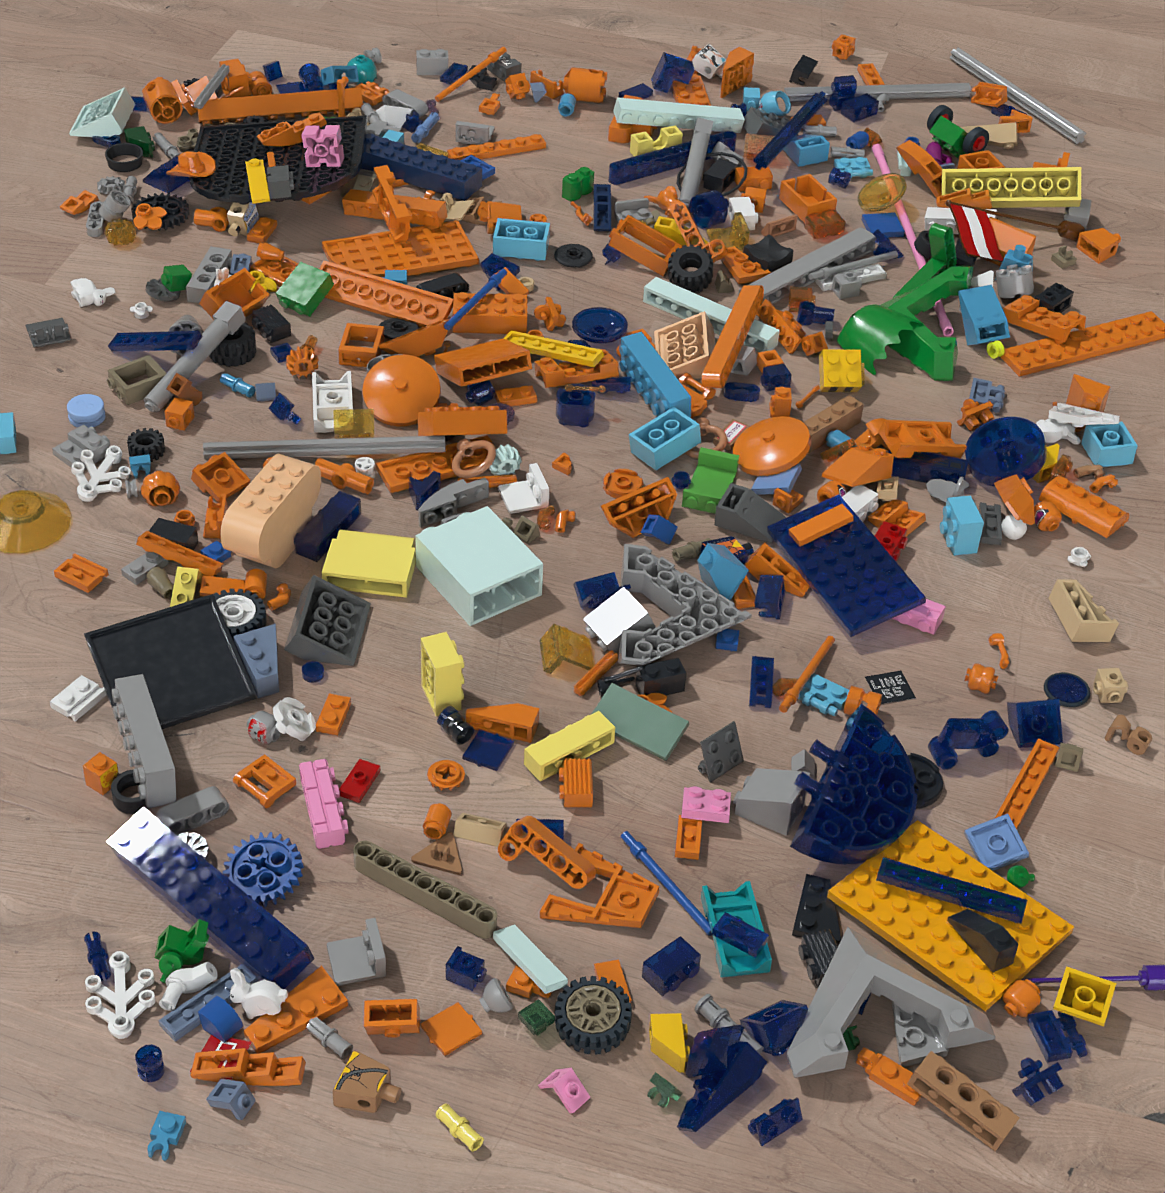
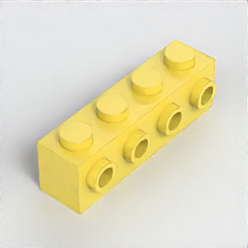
[524,711,615,782]

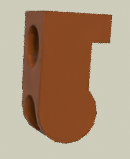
[166,373,203,406]

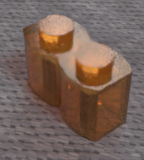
[804,210,845,239]

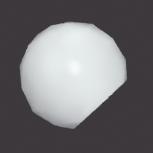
[1001,514,1027,540]

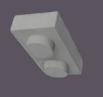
[121,552,169,585]

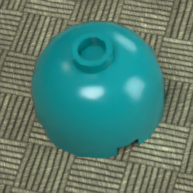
[345,55,377,85]

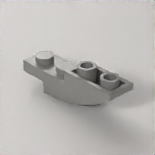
[418,477,489,528]

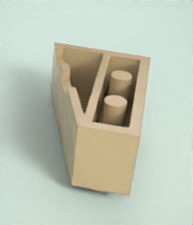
[1049,579,1119,642]

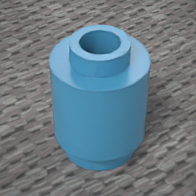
[558,93,576,116]
[826,429,856,455]

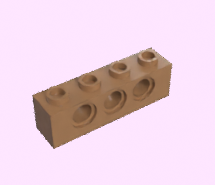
[907,1051,1020,1152]

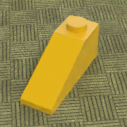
[245,159,270,204]

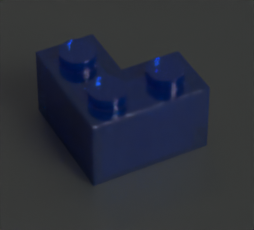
[651,52,695,93]

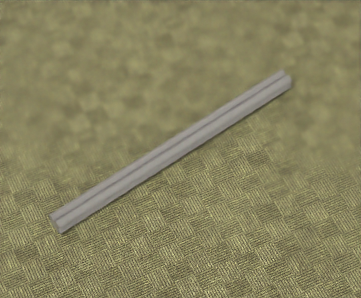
[950,47,1086,144]
[784,83,971,102]
[203,435,446,459]

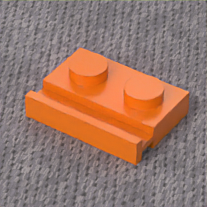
[54,553,109,593]

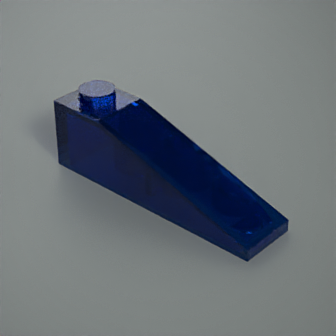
[677,1039,767,1133]

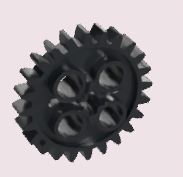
[131,192,190,231]

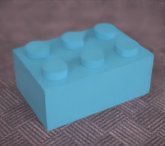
[493,218,550,261]
[628,407,701,470]

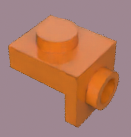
[801,331,828,356]

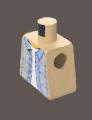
[227,202,259,236]

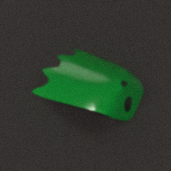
[837,304,923,375]

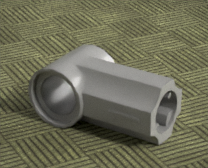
[710,141,744,168]

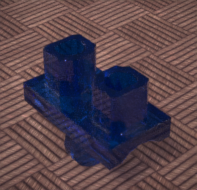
[1012,1057,1064,1106]

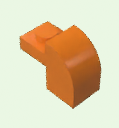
[854,418,889,451]

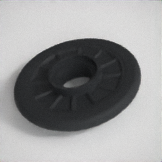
[554,244,593,268]
[379,318,419,339]

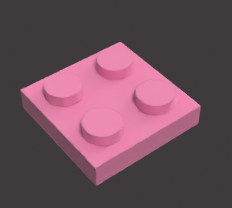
[681,786,731,823]

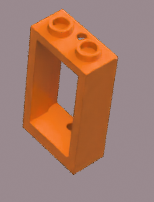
[609,215,682,276]

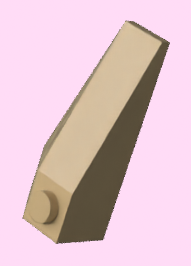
[960,123,1018,149]

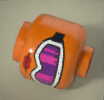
[817,480,847,509]
[1034,501,1062,531]

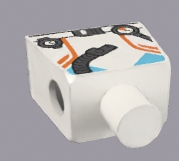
[689,44,726,79]

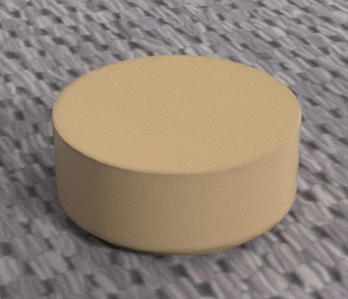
[518,277,535,292]

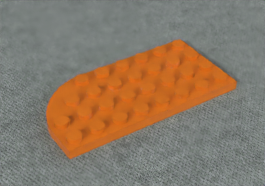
[322,220,479,277]

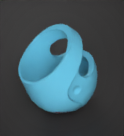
[759,91,791,116]

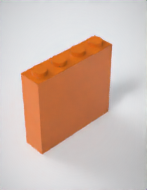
[434,338,532,387]

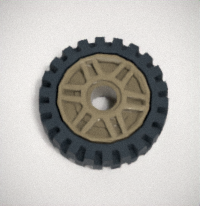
[555,976,632,1055]

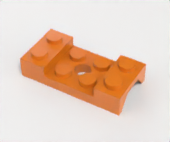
[372,165,412,243]
[1003,295,1086,342]
[534,349,619,388]
[879,420,967,459]

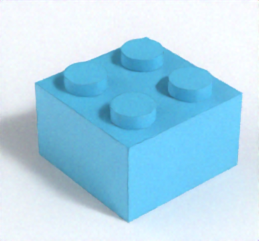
[1081,421,1138,467]
[940,495,984,555]

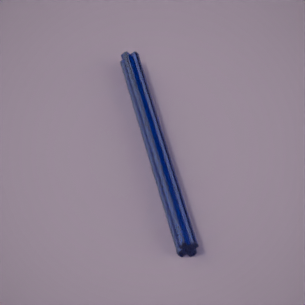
[753,91,828,170]

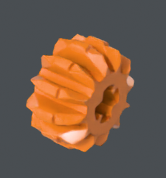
[286,346,319,379]

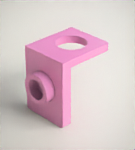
[538,1068,590,1114]

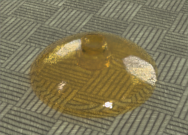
[858,173,907,212]

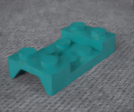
[701,881,772,977]

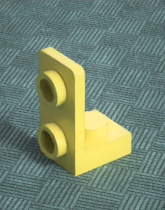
[170,567,203,607]

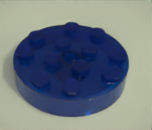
[965,417,1047,486]

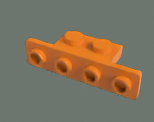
[757,299,806,354]

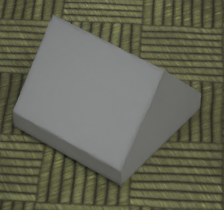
[791,749,815,779]

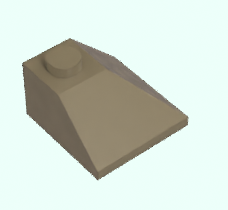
[340,169,379,197]

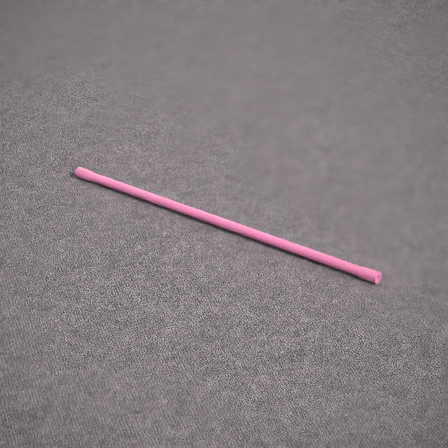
[872,144,954,336]

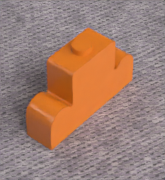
[608,95,658,144]

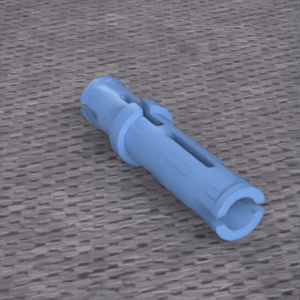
[411,112,440,143]

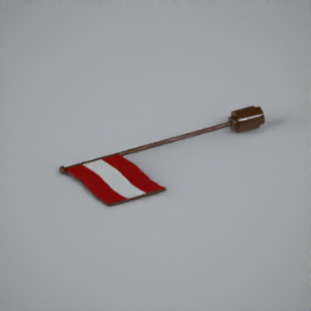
[945,200,1085,262]

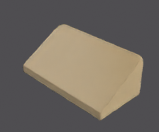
[454,813,507,847]

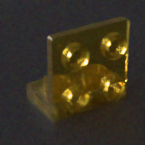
[706,212,750,251]
[333,409,374,439]
[539,624,594,674]

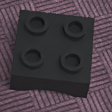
[743,234,794,272]

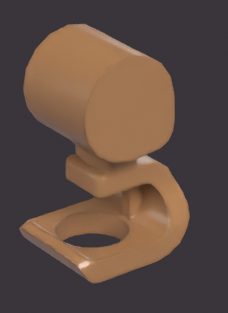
[1105,715,1152,755]

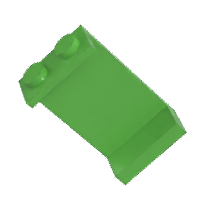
[682,447,739,514]

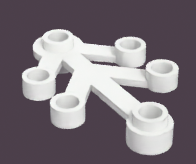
[71,445,131,502]
[85,951,155,1039]

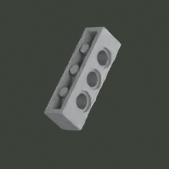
[186,246,233,303]

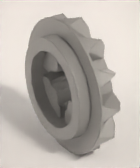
[97,176,125,195]

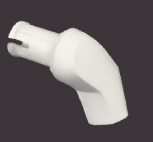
[159,962,218,1011]

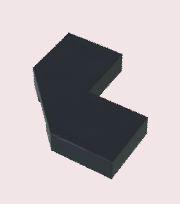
[468,65,497,91]

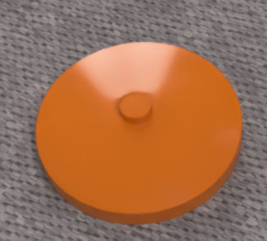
[362,355,441,427]
[733,416,811,476]

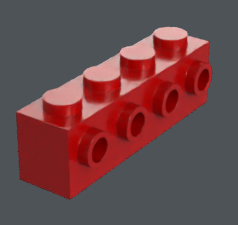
[851,521,908,587]

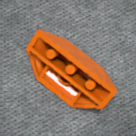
[378,319,449,358]
[994,474,1035,525]
[600,477,678,538]

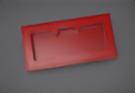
[339,759,381,803]

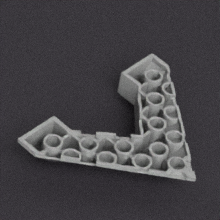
[618,544,752,666]
[787,927,996,1078]

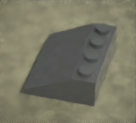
[284,575,371,666]

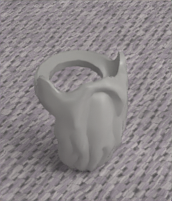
[926,477,970,502]

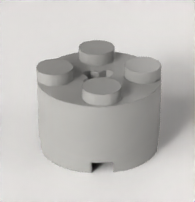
[995,264,1034,298]

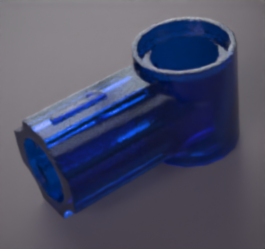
[796,301,835,326]

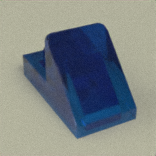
[872,229,904,260]
[409,471,441,511]

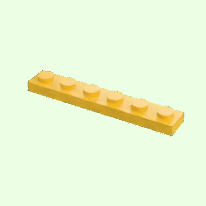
[504,330,604,367]

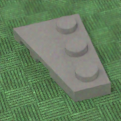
[892,1001,949,1067]

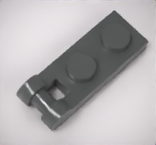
[978,502,1002,545]

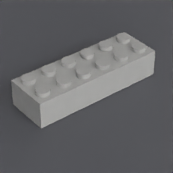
[112,674,176,808]

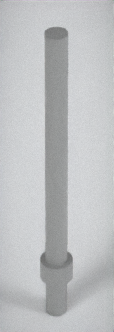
[808,251,898,280]

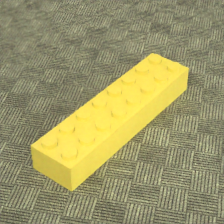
[941,167,1081,208]

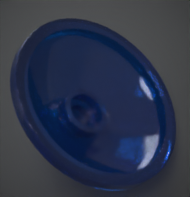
[572,307,628,344]

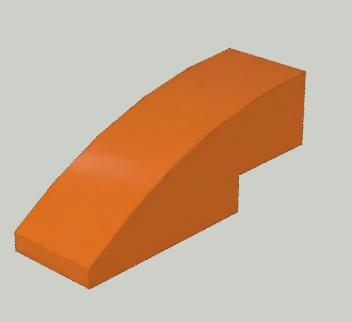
[936,188,992,209]

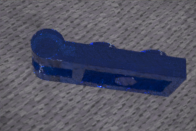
[749,656,774,708]

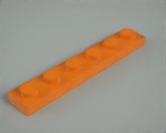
[447,134,546,160]
[994,739,1060,829]

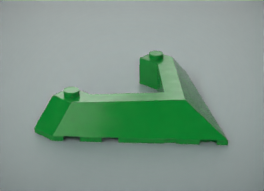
[881,266,974,381]

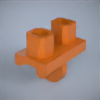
[534,297,566,331]
[957,399,995,431]

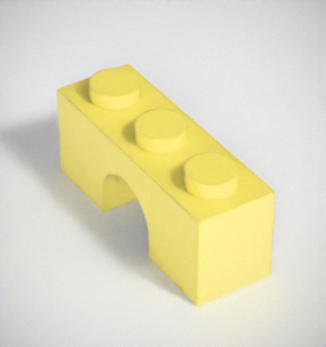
[630,125,683,160]

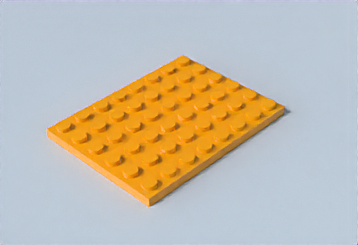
[827,820,1074,1012]

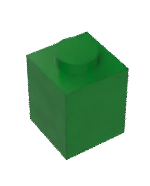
[161,264,192,292]

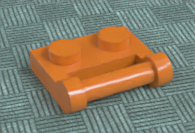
[233,754,296,808]

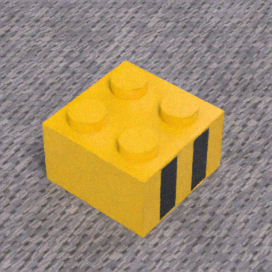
[819,349,862,392]

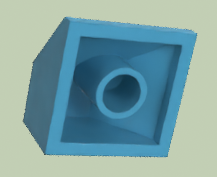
[697,543,749,600]

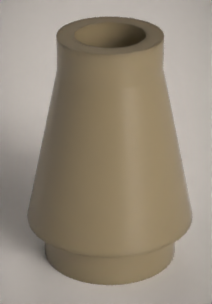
[146,567,173,598]

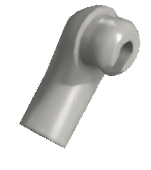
[874,94,889,112]

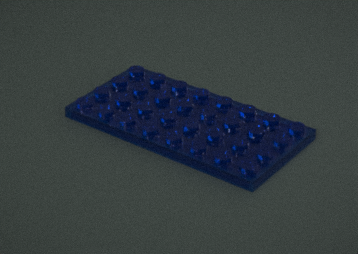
[767,495,926,637]

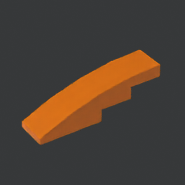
[190,1048,306,1086]

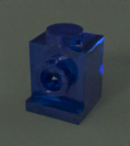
[760,364,792,391]
[446,946,487,991]

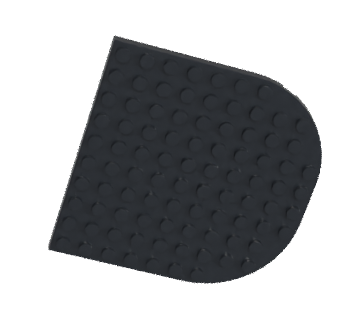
[189,115,367,205]

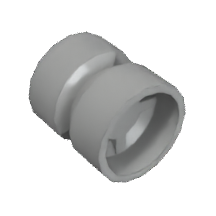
[99,190,131,224]

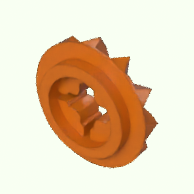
[427,760,465,791]

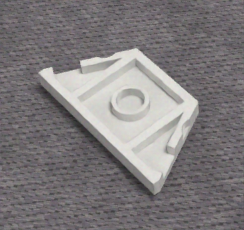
[1048,403,1119,427]

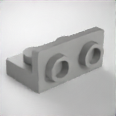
[614,198,653,224]

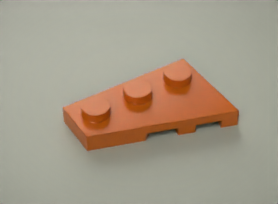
[718,246,772,284]

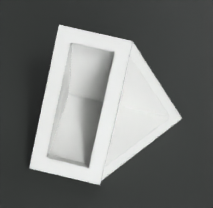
[376,105,413,128]

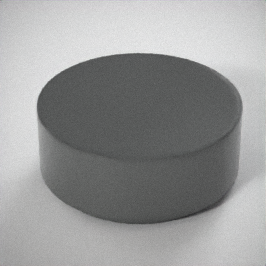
[825,321,833,340]

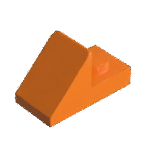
[998,110,1033,133]

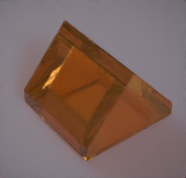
[864,127,882,147]

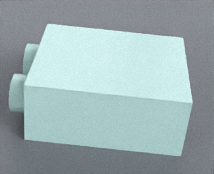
[415,506,543,626]

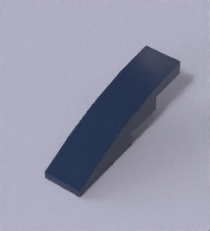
[593,184,611,231]

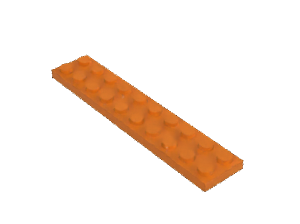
[1001,311,1165,377]

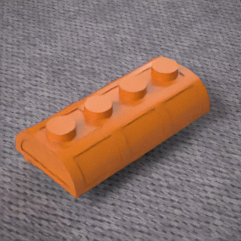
[1039,475,1129,538]

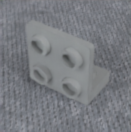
[456,121,495,145]
[327,918,386,986]

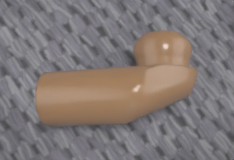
[1073,465,1105,478]

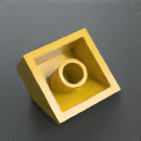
[1053,966,1116,1027]

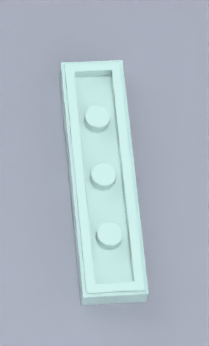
[493,925,568,994]

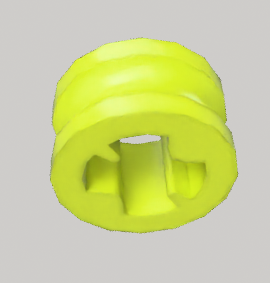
[987,340,1005,359]

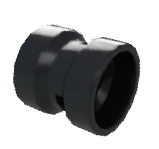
[443,713,474,745]

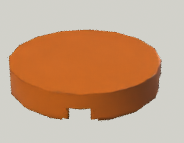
[603,469,643,499]

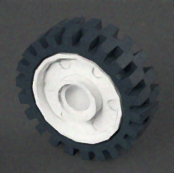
[213,589,266,641]

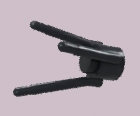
[597,666,643,697]

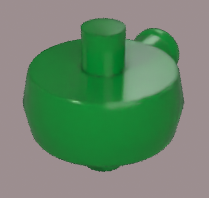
[1007,865,1035,888]
[159,951,183,983]

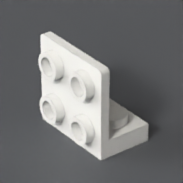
[498,463,549,514]

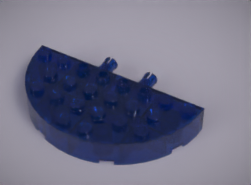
[790,704,917,865]

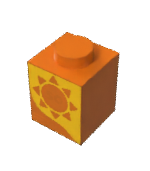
[83,752,119,795]

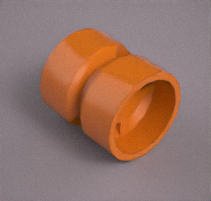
[248,71,273,96]
[844,686,882,722]

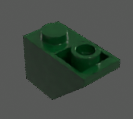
[124,126,155,158]

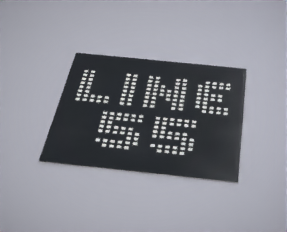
[865,670,916,704]

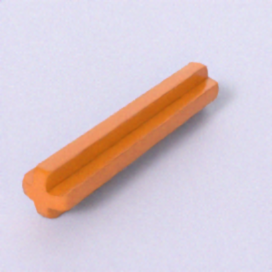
[457,474,517,488]
[573,650,619,696]

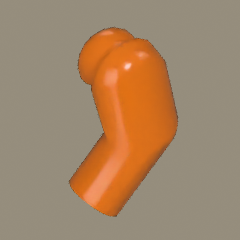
[555,509,576,533]

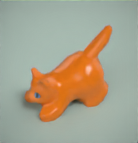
[643,186,685,219]

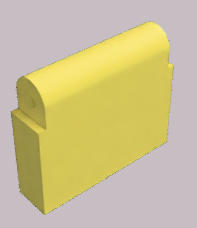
[322,530,416,598]

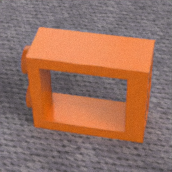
[338,323,384,367]

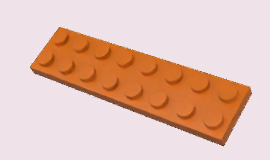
[319,260,454,327]

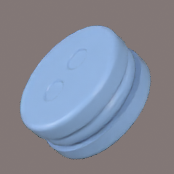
[67,394,106,428]

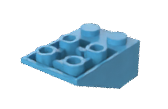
[776,134,830,167]
[958,284,1010,345]

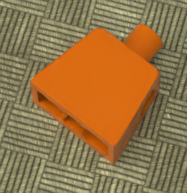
[1076,228,1121,264]

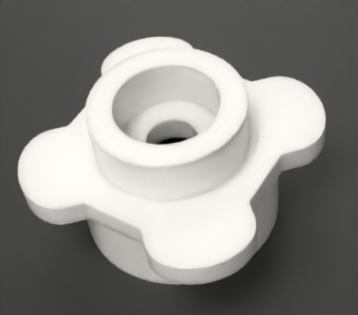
[130,302,153,319]
[1067,547,1091,567]

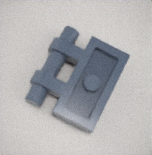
[969,378,1006,413]

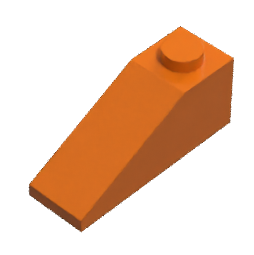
[744,542,812,598]
[466,703,540,743]

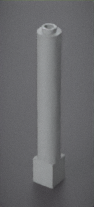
[679,117,713,212]
[144,301,246,412]

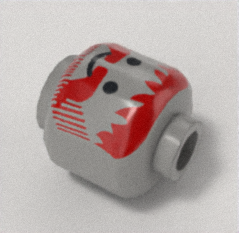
[247,711,282,745]

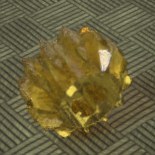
[105,218,136,246]

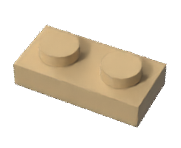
[877,477,899,501]

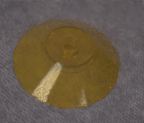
[0,490,72,553]

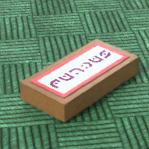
[713,419,750,451]

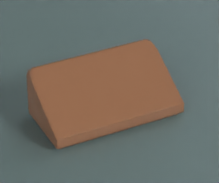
[761,214,798,237]

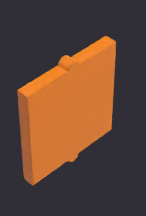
[420,1002,482,1056]

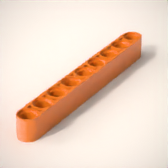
[702,285,764,388]

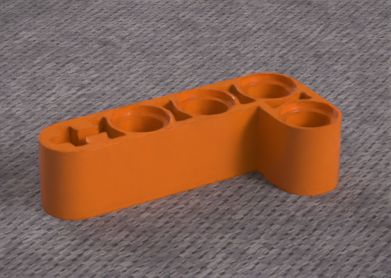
[671,201,728,263]
[498,816,596,889]

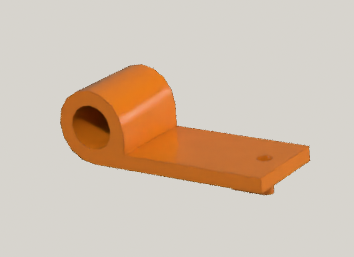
[200,569,267,600]

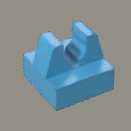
[129,454,151,478]

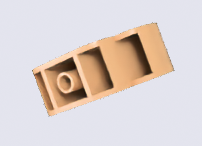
[221,454,321,568]

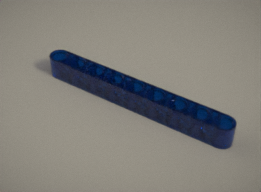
[608,131,737,185]

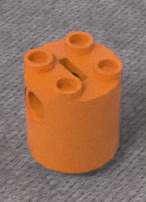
[563,67,608,103]
[142,77,183,124]

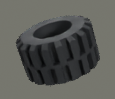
[668,245,713,293]
[209,322,256,367]

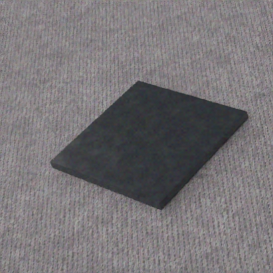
[84,594,257,737]

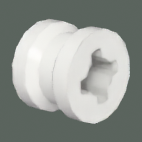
[355,457,375,478]

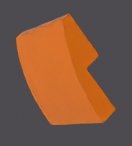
[868,499,926,537]

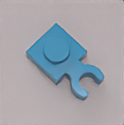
[147,1111,186,1161]

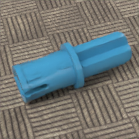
[220,373,256,398]

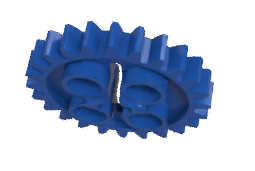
[222,832,304,908]

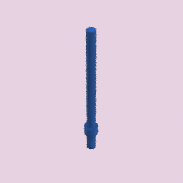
[444,269,507,330]
[621,831,712,936]

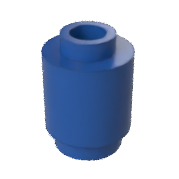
[846,131,869,149]

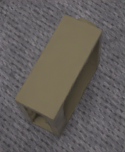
[107,355,166,405]

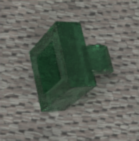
[518,999,555,1036]
[647,1072,683,1108]

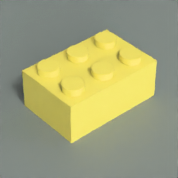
[421,632,464,716]

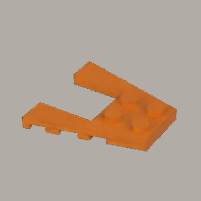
[540,843,659,928]

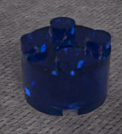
[689,190,729,229]
[556,384,595,428]

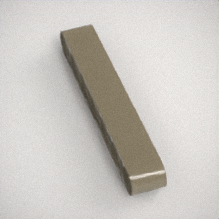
[353,841,497,939]

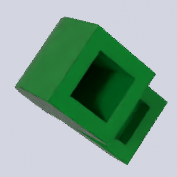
[154,919,209,965]

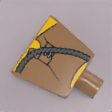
[333,1050,401,1113]

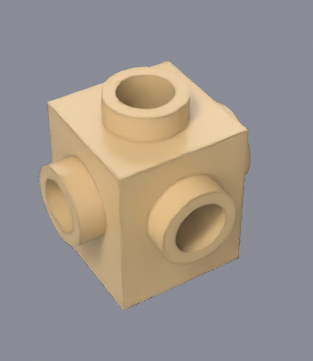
[1093,668,1128,703]

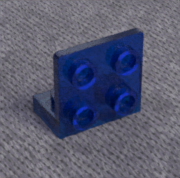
[573,572,631,609]

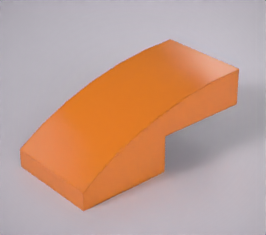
[59,190,99,215]

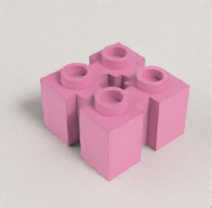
[302,125,344,167]

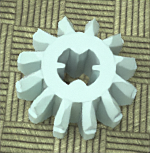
[489,444,522,476]

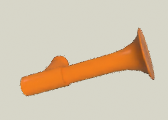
[337,76,349,117]

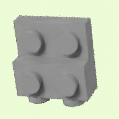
[52,424,110,470]

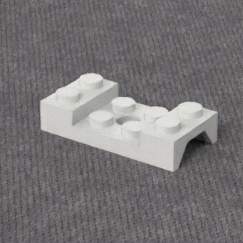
[312,371,354,433]

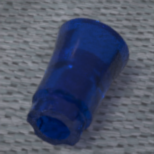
[298,63,324,92]

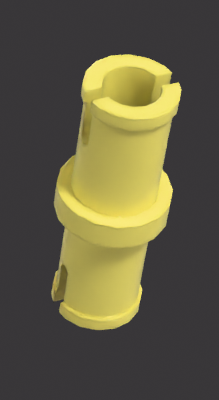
[435,1104,484,1152]

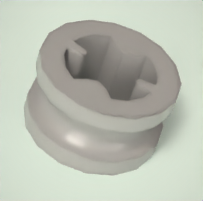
[125,479,138,498]

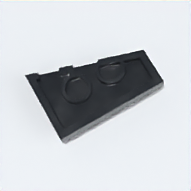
[792,874,841,946]

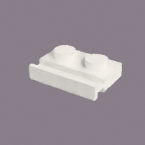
[50,675,106,722]

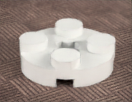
[273,697,316,741]

